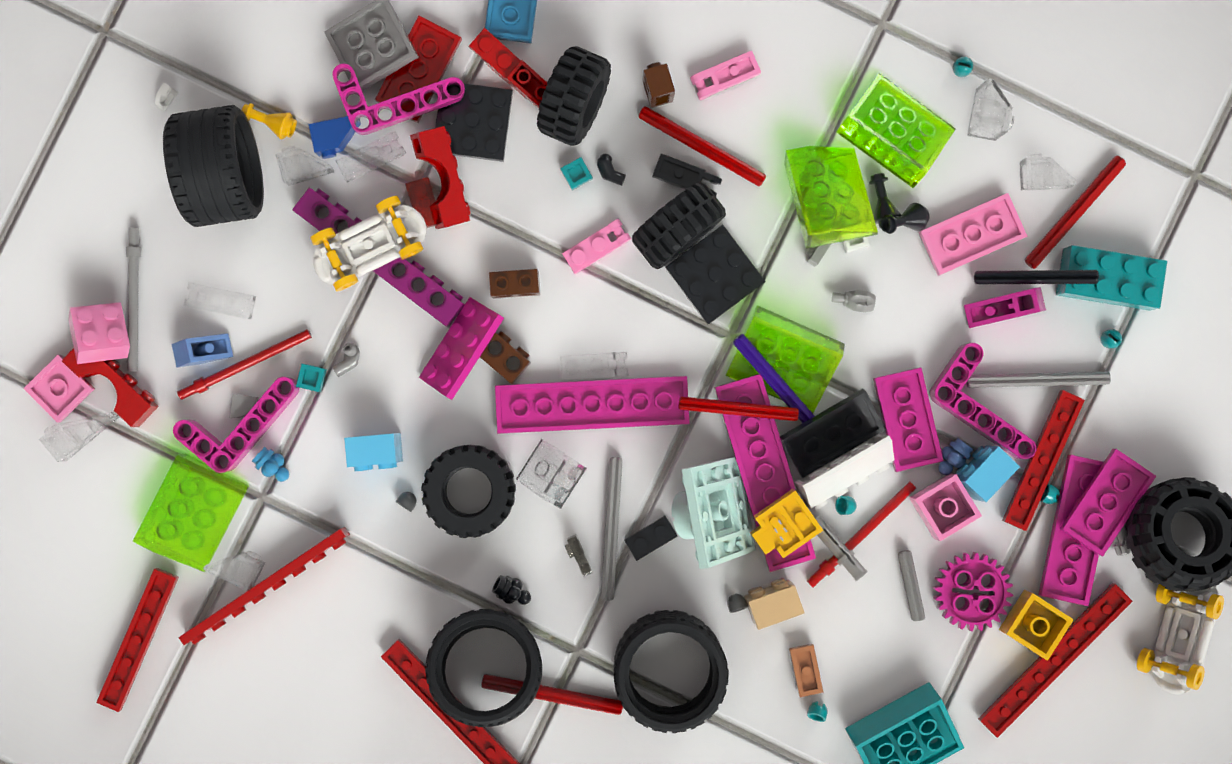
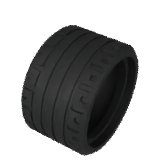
[163,105,264,227]
[425,609,542,727]
[614,610,729,733]

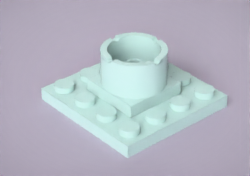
[671,457,756,569]

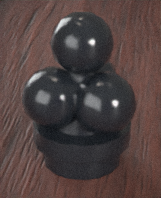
[492,575,531,605]

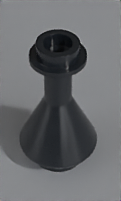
[869,173,901,229]
[880,203,930,234]

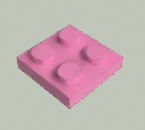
[23,355,95,423]

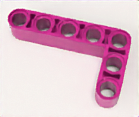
[332,64,465,135]
[930,343,1036,459]
[173,377,299,473]

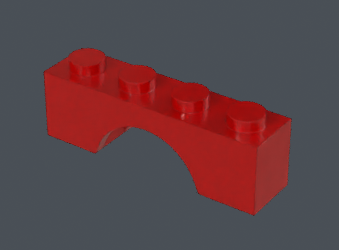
[410,126,470,229]
[61,348,159,427]

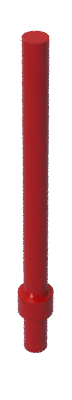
[177,329,312,400]
[807,482,916,588]

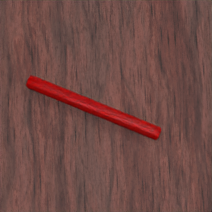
[639,106,766,186]
[1025,156,1126,269]
[481,674,623,715]

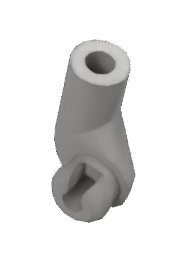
[333,343,360,377]

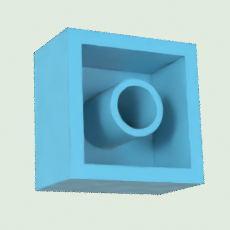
[344,433,403,471]
[956,445,1020,502]

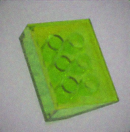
[836,73,956,188]
[784,146,878,249]
[725,305,845,413]
[132,454,249,572]

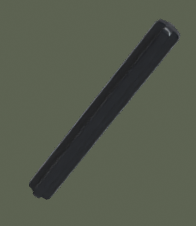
[974,270,1099,284]

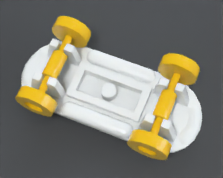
[310,196,427,291]
[1137,584,1224,695]

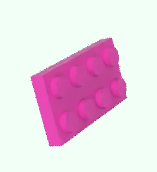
[418,297,504,400]
[873,368,943,472]
[1060,449,1156,557]

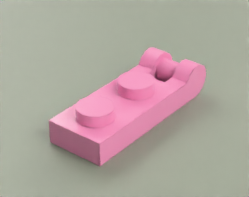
[690,50,761,100]
[562,218,631,274]

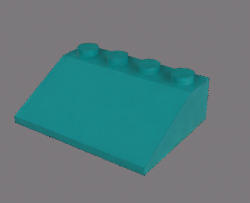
[845,682,964,764]

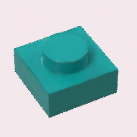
[560,157,593,190]
[296,364,327,392]

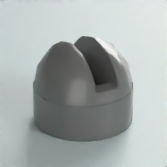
[395,492,417,512]
[727,593,748,613]

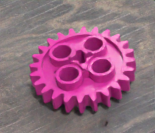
[933,552,1013,632]

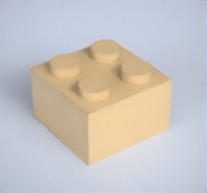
[744,578,805,630]

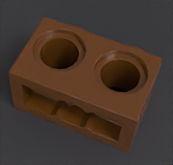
[642,62,675,109]
[489,269,540,299]
[480,331,531,384]

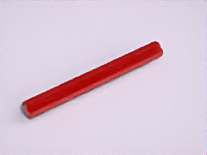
[678,397,799,421]

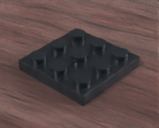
[435,83,513,162]
[665,225,766,325]

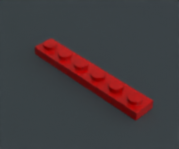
[1002,390,1085,531]
[96,568,179,712]

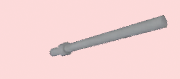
[126,228,141,371]

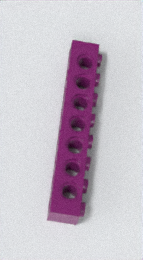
[292,187,465,328]

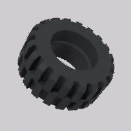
[537,46,611,146]
[632,182,726,269]
[421,445,516,538]

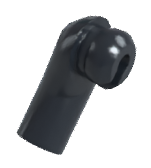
[597,154,626,186]

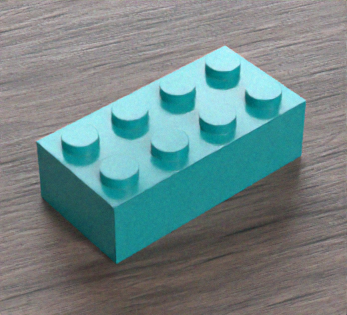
[1056,245,1168,311]

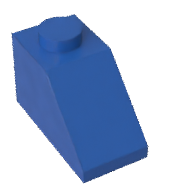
[309,116,361,159]

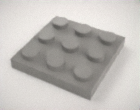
[324,0,419,91]

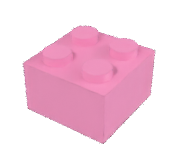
[68,302,130,364]
[909,473,982,541]

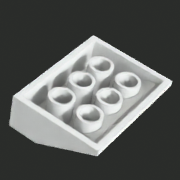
[794,435,894,510]

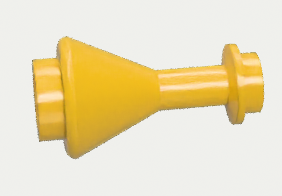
[242,103,297,140]

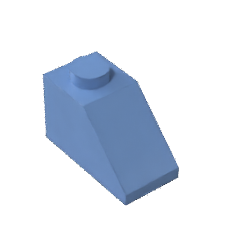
[171,333,233,368]

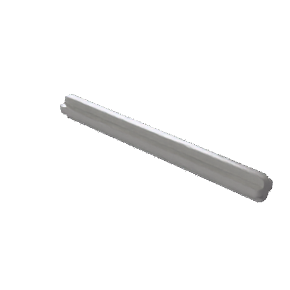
[966,372,1111,388]
[601,457,622,601]

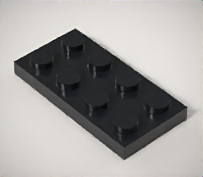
[780,388,885,478]

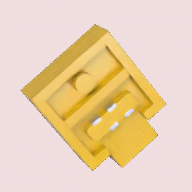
[750,489,823,558]

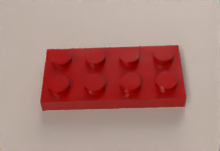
[375,16,462,123]

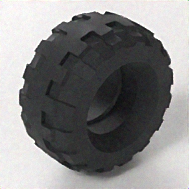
[1125,477,1232,592]

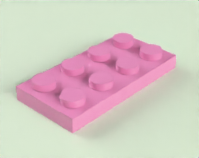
[919,193,1028,276]

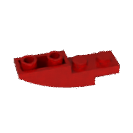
[468,28,547,108]

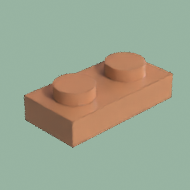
[789,644,824,697]

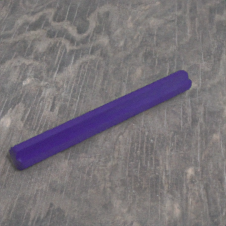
[733,334,814,423]

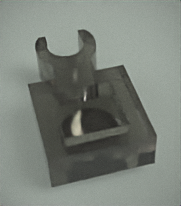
[565,534,592,577]

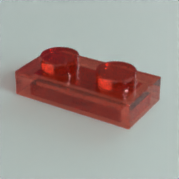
[405,177,436,228]

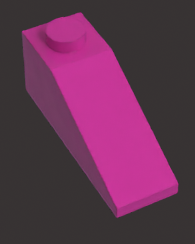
[964,287,1046,328]

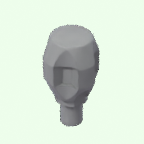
[832,290,876,312]

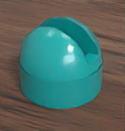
[953,57,973,77]
[1100,329,1122,349]
[1040,484,1060,504]
[835,496,857,515]
[807,701,828,722]

